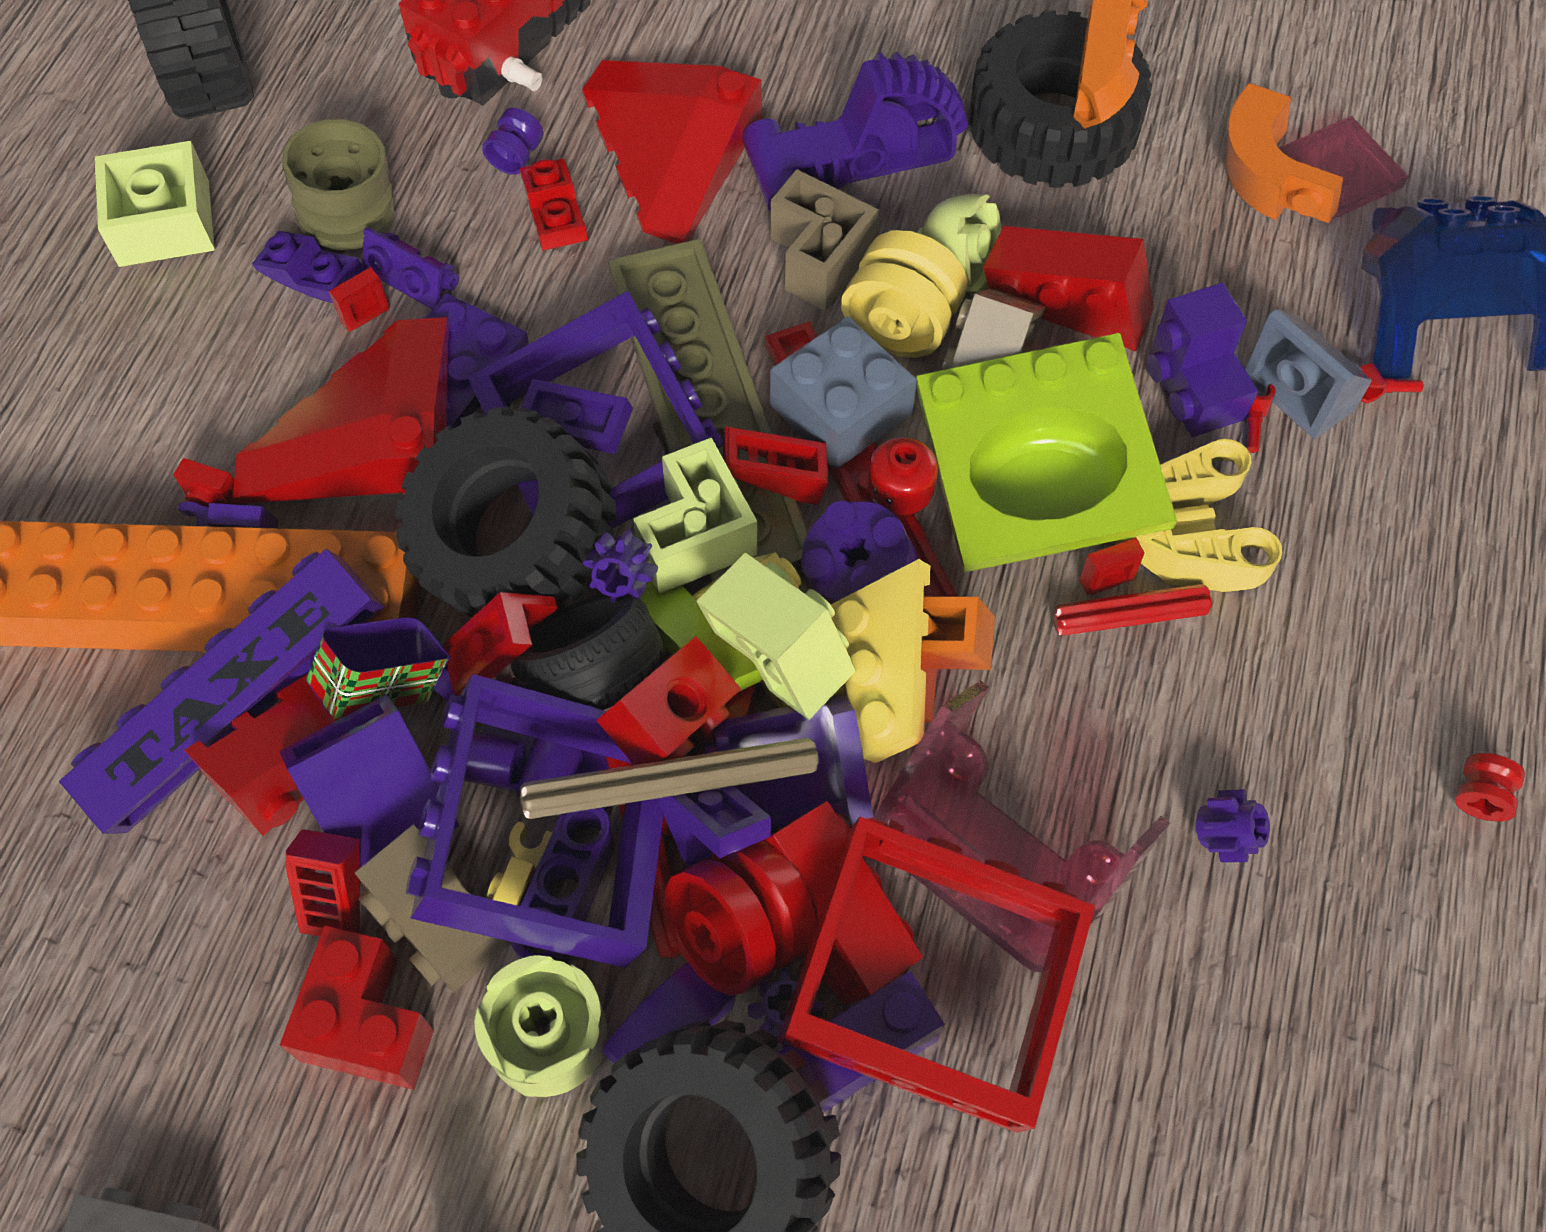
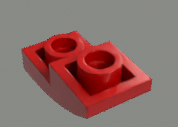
[519,158,588,251]

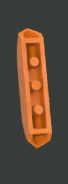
[1073,0,1148,128]

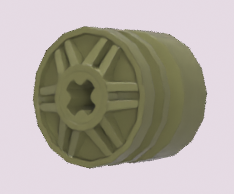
[282,119,395,250]

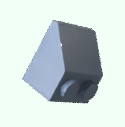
[1245,309,1372,439]

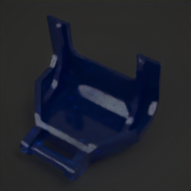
[1361,196,1546,379]

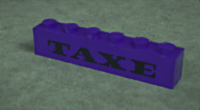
[59,549,385,834]

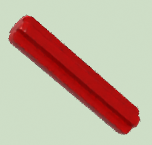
[1053,584,1212,636]

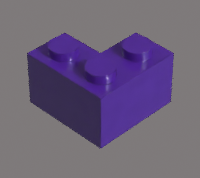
[1147,282,1258,437]

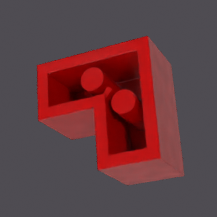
[280,925,434,1090]

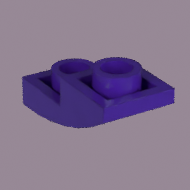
[252,230,365,303]
[602,962,736,1063]

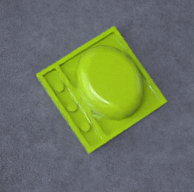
[916,333,1177,573]

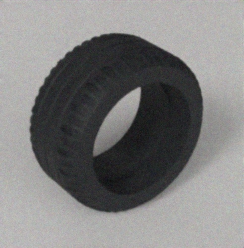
[510,593,666,710]

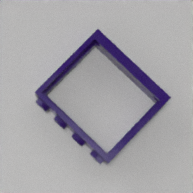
[467,291,723,529]
[406,674,664,968]

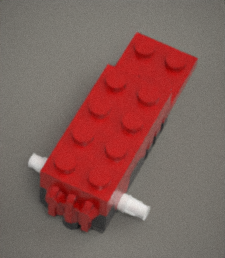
[398,0,591,106]

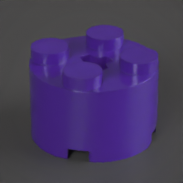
[801,500,918,605]

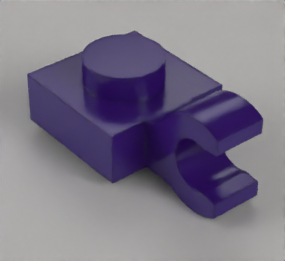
[178,502,279,529]

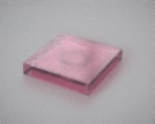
[1279,116,1409,220]

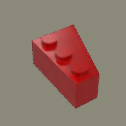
[983,226,1154,351]
[184,674,341,836]
[764,801,923,1005]

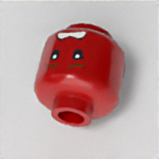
[868,437,938,516]

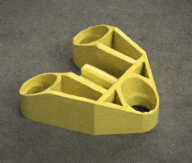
[1116,439,1283,592]

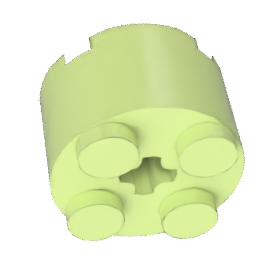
[474,955,608,1097]

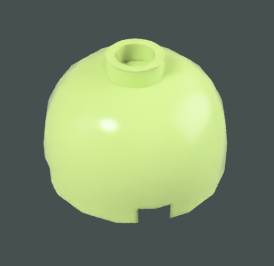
[918,194,1001,293]

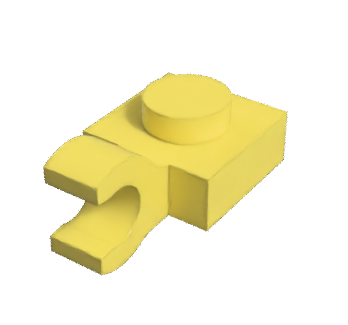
[486,822,552,906]

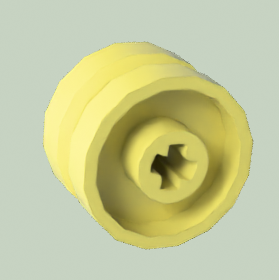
[841,230,968,358]

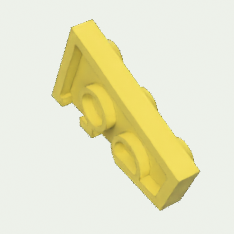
[831,559,931,763]

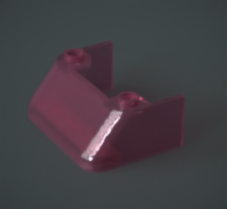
[874,680,1170,973]

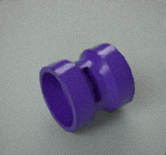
[482,108,544,175]

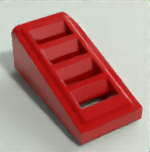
[723,426,828,505]
[285,829,360,937]

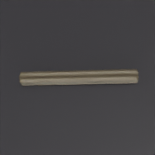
[520,738,819,819]

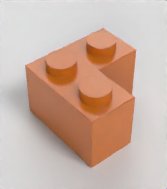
[921,597,995,723]

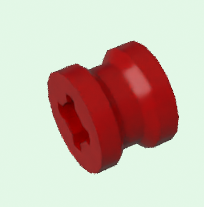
[1455,753,1526,822]

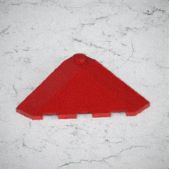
[582,60,762,244]
[232,317,449,504]

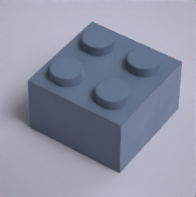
[770,316,917,470]

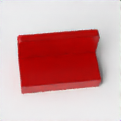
[442,592,558,695]

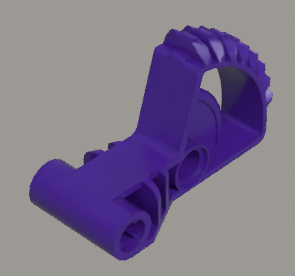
[742,51,968,212]

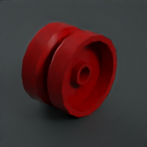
[665,840,817,996]

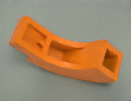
[1226,83,1344,223]

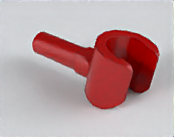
[1360,363,1424,403]
[1247,384,1276,453]

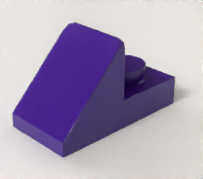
[657,786,771,865]

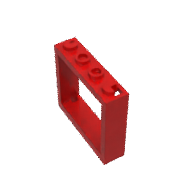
[778,816,1095,1133]

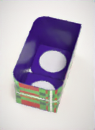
[306,617,450,719]

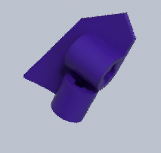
[464,724,612,811]

